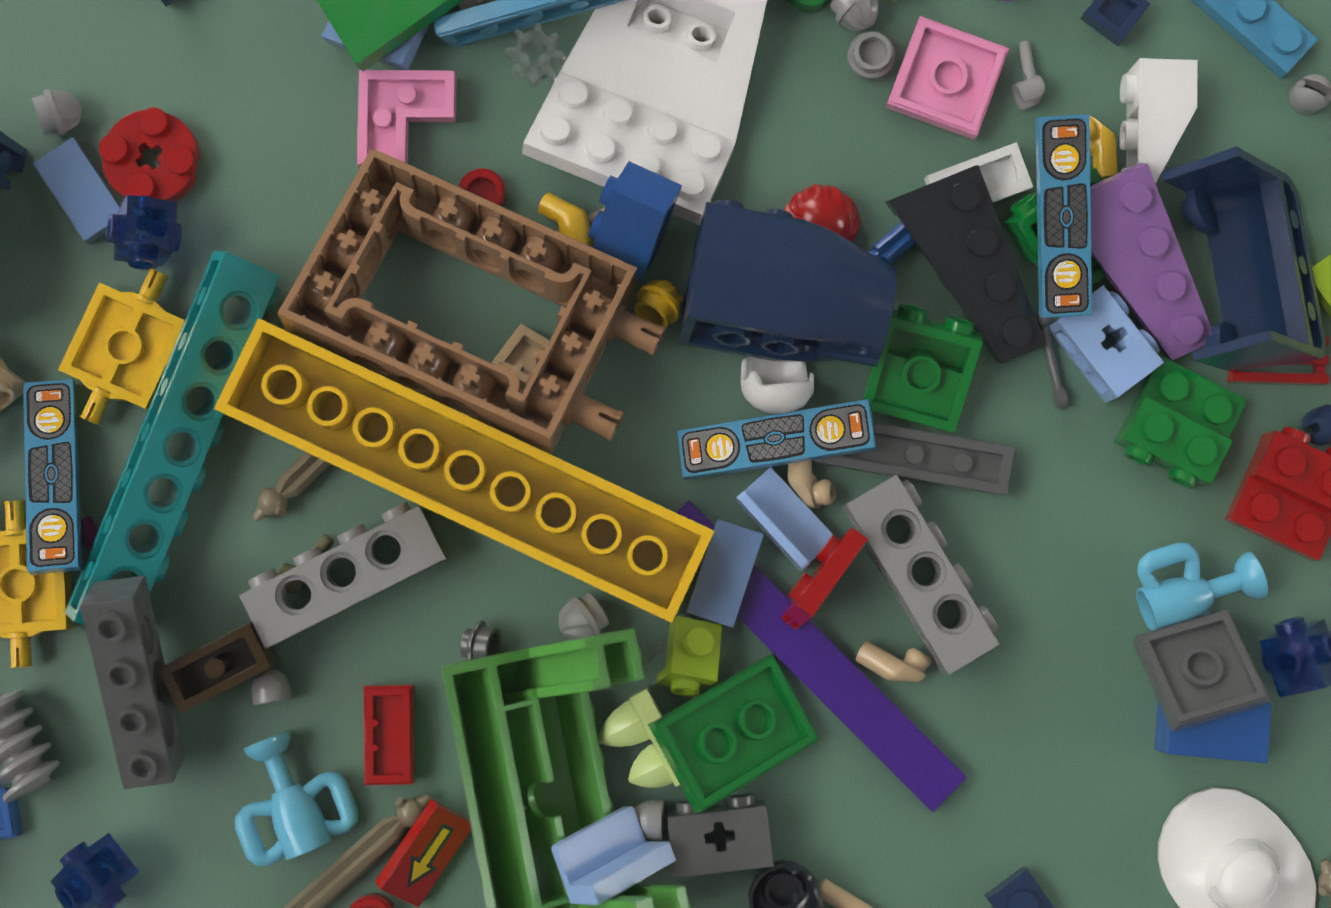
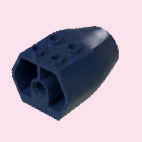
[678,200,897,367]

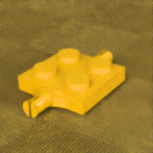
[58,268,185,425]
[0,500,73,668]

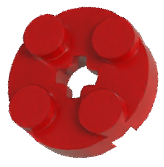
[99,107,201,206]

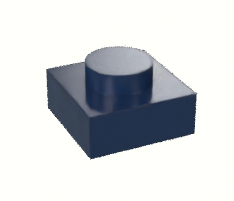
[1080,0,1151,46]
[984,867,1055,908]

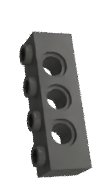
[80,575,185,789]

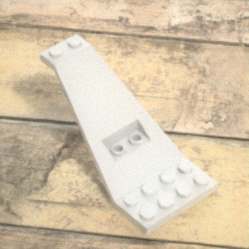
[522,0,767,225]

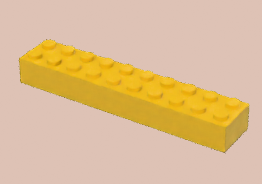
[214,318,714,623]

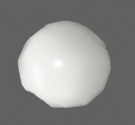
[741,357,814,414]

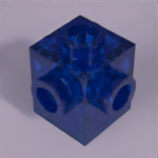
[106,195,182,270]
[1259,616,1331,697]
[50,833,140,908]

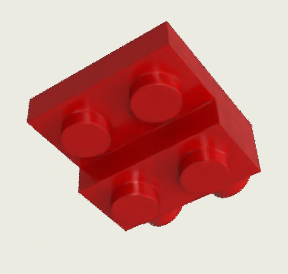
[1224,427,1331,561]

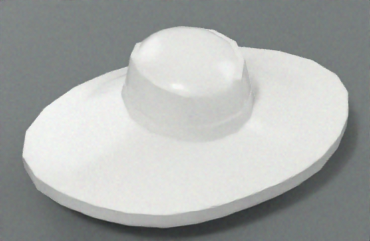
[1157,787,1317,908]

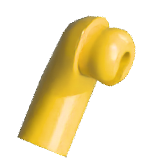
[1089,116,1118,180]
[538,192,594,248]

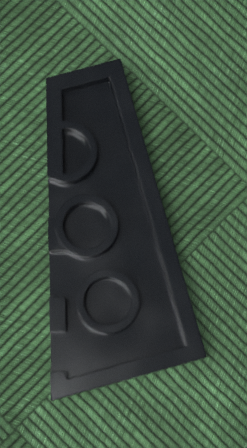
[885,165,1046,363]

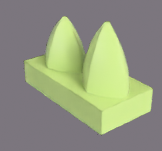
[597,686,680,788]

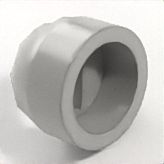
[1289,74,1331,116]
[251,669,293,706]
[635,800,667,841]

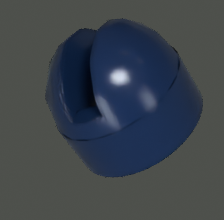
[1301,404,1331,446]

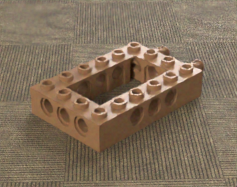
[278,148,666,455]

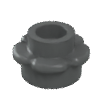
[460,621,501,660]

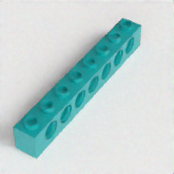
[65,251,280,625]

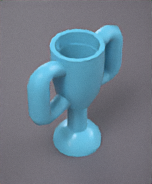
[1136,542,1269,631]
[235,730,359,867]

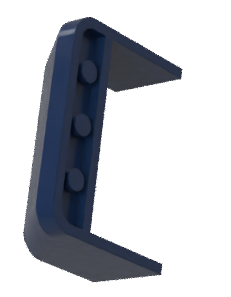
[1162,146,1326,371]

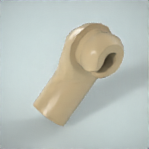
[788,460,836,509]
[856,640,931,683]

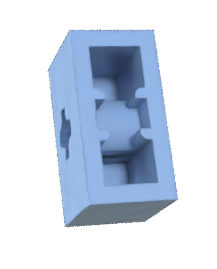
[1049,285,1164,403]

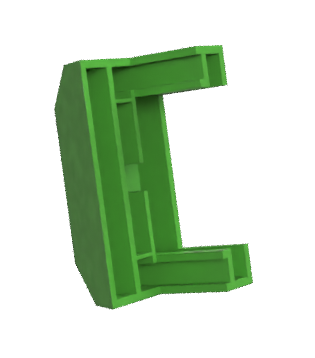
[441,628,692,908]

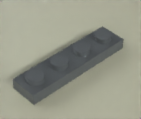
[813,423,1015,496]

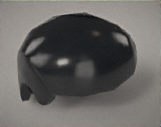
[748,859,823,908]

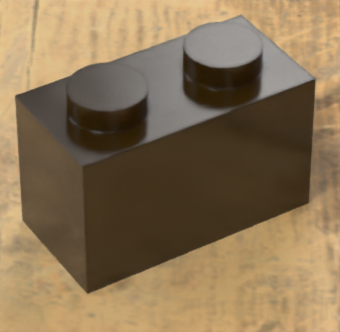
[157,622,281,714]

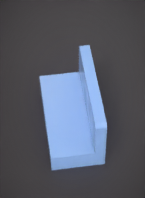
[734,467,832,571]
[551,806,676,905]

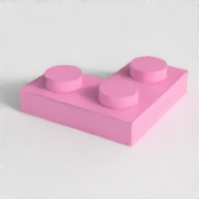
[357,70,457,167]

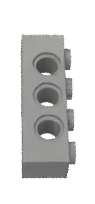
[842,474,1000,675]
[239,502,448,649]

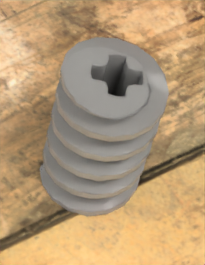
[0,689,60,803]

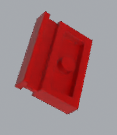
[780,527,868,630]

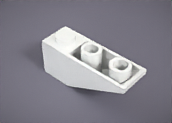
[1119,58,1198,183]

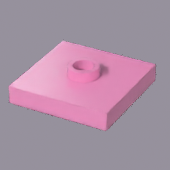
[885,16,1009,140]

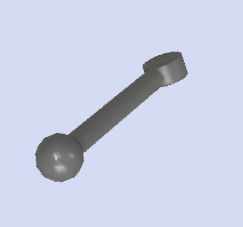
[1035,311,1068,409]

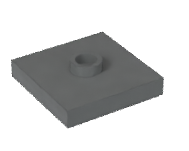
[1133,609,1270,732]

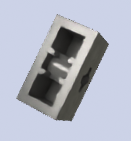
[667,793,774,878]

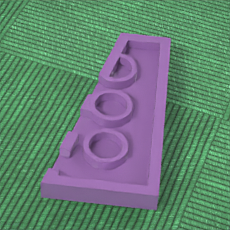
[1090,162,1211,360]

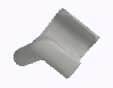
[1012,41,1045,110]

